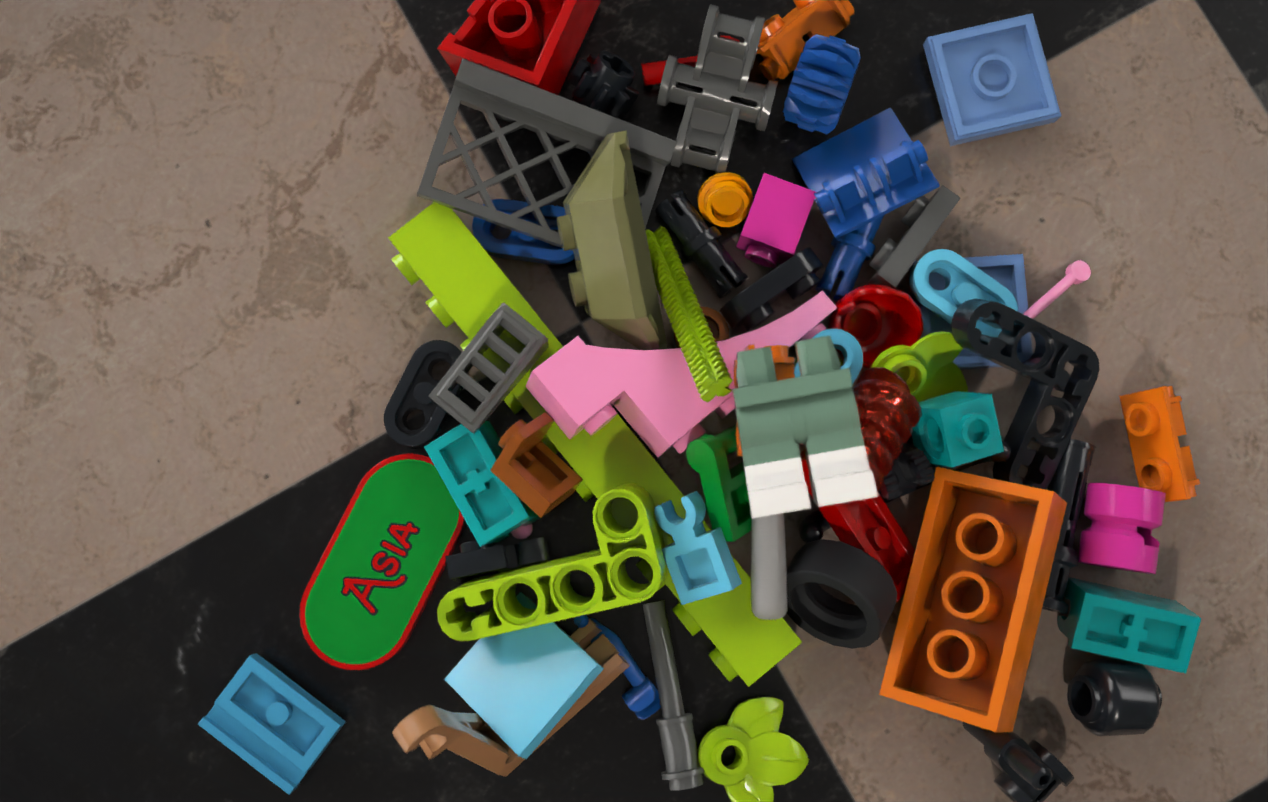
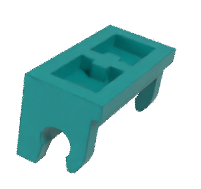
[424,420,544,547]
[1057,577,1201,674]

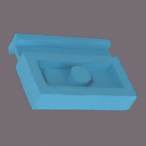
[198,653,346,795]

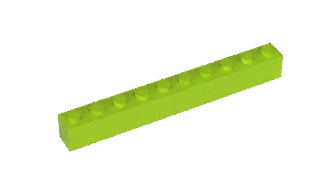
[388,202,802,687]

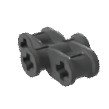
[657,4,778,174]

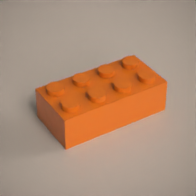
[879,467,1067,732]

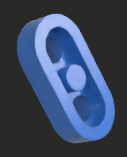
[472,199,574,265]

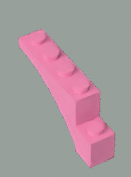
[525,290,837,458]

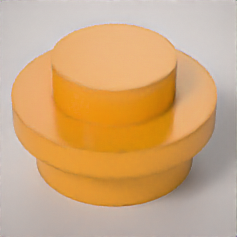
[697,172,753,227]

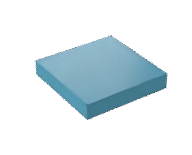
[444,592,604,759]

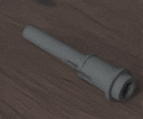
[642,600,705,791]

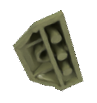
[557,131,668,350]

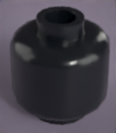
[1067,659,1162,736]

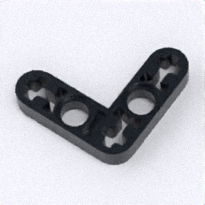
[951,298,1100,490]

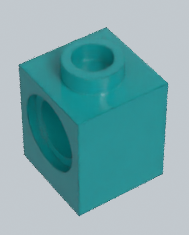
[905,391,1004,467]

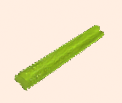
[645,226,733,402]

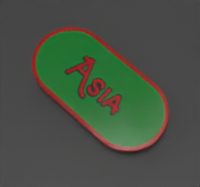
[299,454,466,670]

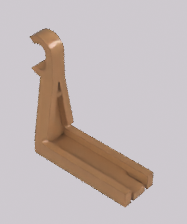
[392,619,630,777]

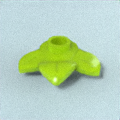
[870,331,968,427]
[698,697,809,802]

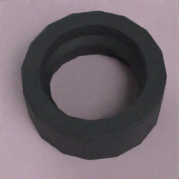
[787,539,898,649]

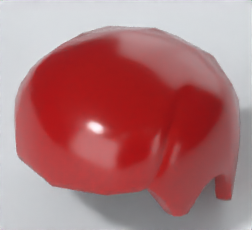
[828,284,924,369]

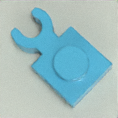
[655,491,742,605]

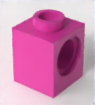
[736,173,816,268]

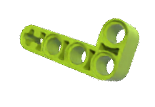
[437,483,669,641]

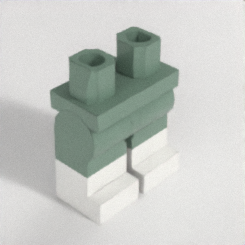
[732,335,878,518]

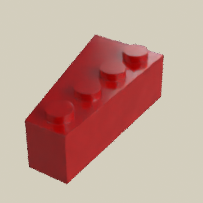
[437,0,601,95]

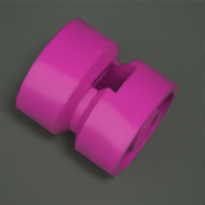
[1078,483,1166,574]

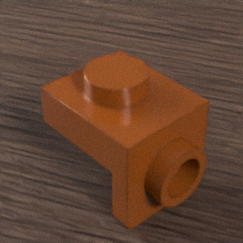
[490,412,583,518]

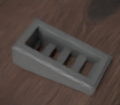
[428,302,549,434]

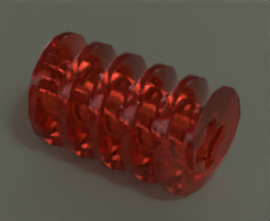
[852,367,922,492]

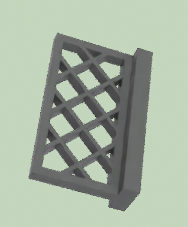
[417,58,677,251]

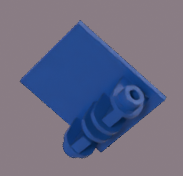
[792,107,940,239]

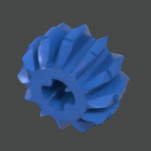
[783,34,861,134]

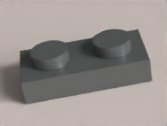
[867,185,960,288]

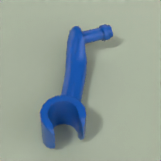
[574,615,661,720]

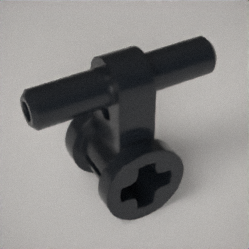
[963,722,1074,802]

